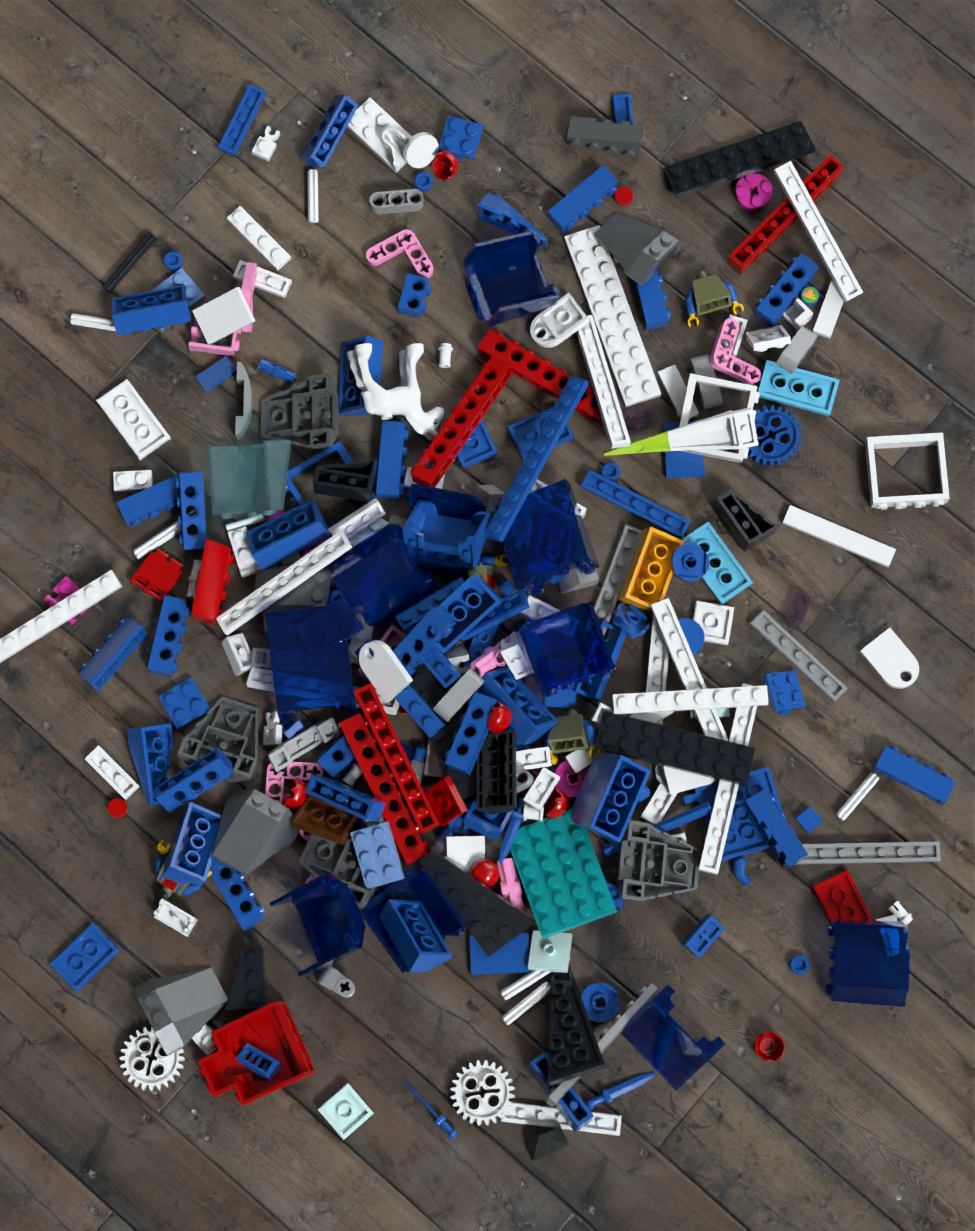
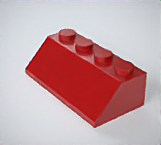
[191,540,235,626]

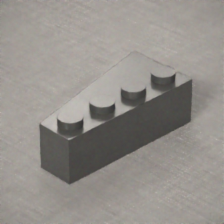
[566,116,645,158]

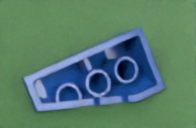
[478,193,547,248]
[127,723,174,806]

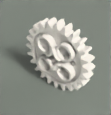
[120,1027,185,1092]
[450,1060,515,1126]

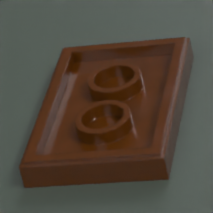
[291,794,360,845]

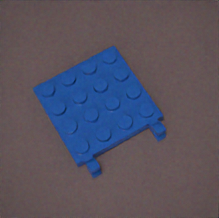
[682,767,783,862]

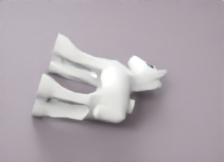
[347,343,444,441]

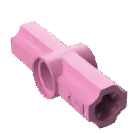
[469,635,511,677]
[497,858,525,914]

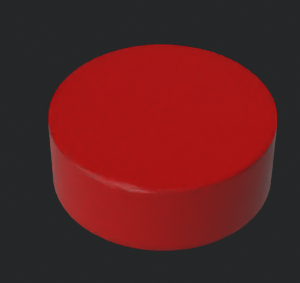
[614,187,633,206]
[108,798,128,818]

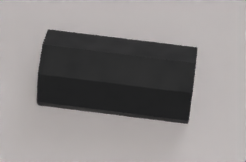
[477,730,517,813]

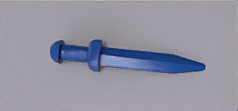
[499,796,529,863]
[585,1072,655,1109]
[404,1080,458,1139]

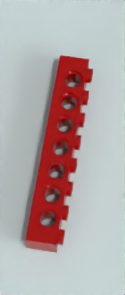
[727,154,844,276]
[478,329,605,428]
[411,356,513,492]
[354,683,440,833]
[338,713,429,865]

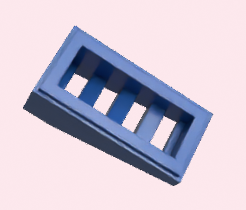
[236,1043,281,1082]

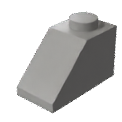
[558,561,599,594]

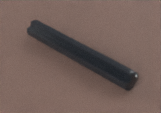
[103,232,156,293]

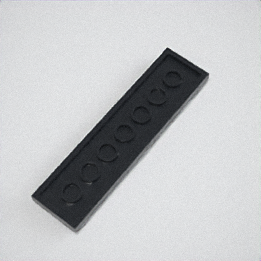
[663,121,815,199]
[406,654,477,800]
[594,710,755,786]

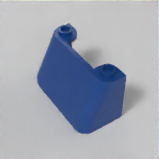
[403,500,491,570]

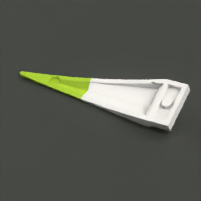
[603,407,758,456]

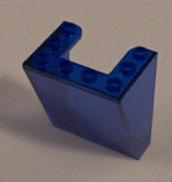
[495,479,600,596]
[265,603,357,723]
[621,985,726,1091]

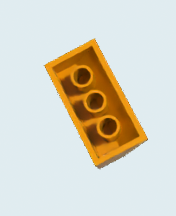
[618,527,684,611]

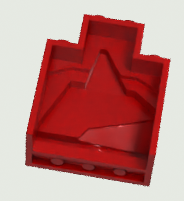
[198,1001,317,1106]

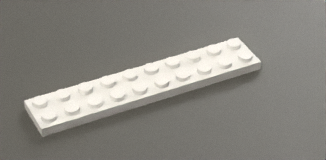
[564,225,661,408]

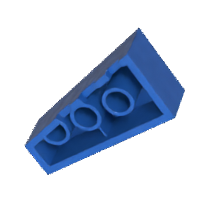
[743,789,808,871]

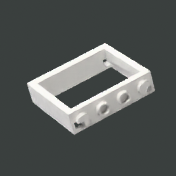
[679,373,760,463]
[865,433,950,510]

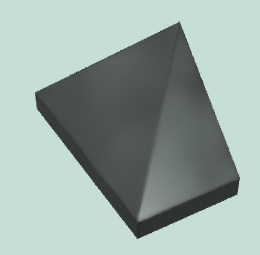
[525,1126,569,1161]

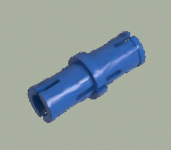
[258,359,297,384]

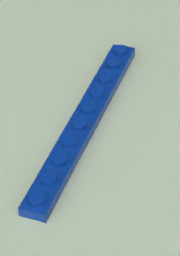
[484,376,589,542]

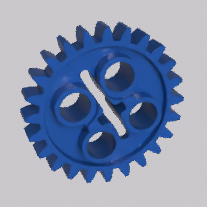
[748,405,803,467]

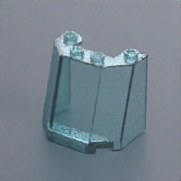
[208,440,291,519]

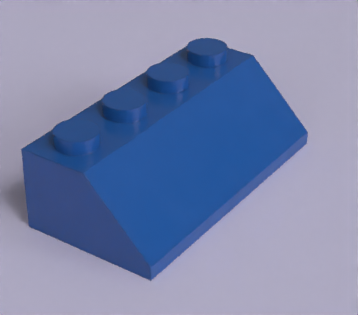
[112,285,191,335]
[338,336,383,417]
[246,499,330,570]
[431,573,502,654]
[392,577,465,636]
[78,617,148,693]
[477,666,558,745]
[162,802,222,884]
[379,899,452,972]

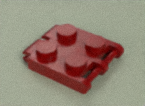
[130,548,184,604]

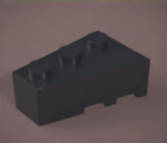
[313,458,377,502]
[712,489,779,552]
[226,948,267,1012]

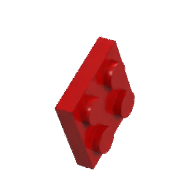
[424,776,467,827]

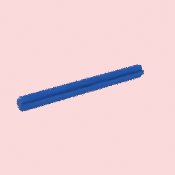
[602,802,712,856]

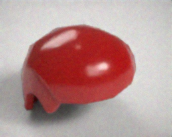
[432,150,459,181]
[487,702,512,733]
[283,778,307,807]
[543,787,569,819]
[470,858,499,888]
[754,1031,786,1062]

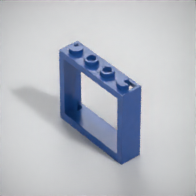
[281,441,375,541]

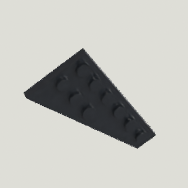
[419,849,536,957]
[547,965,606,1087]

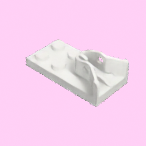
[347,98,412,173]

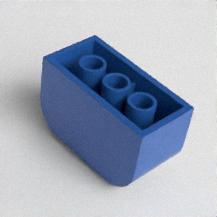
[571,752,651,843]

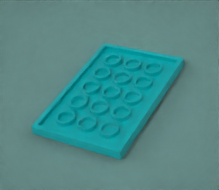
[505,809,617,939]

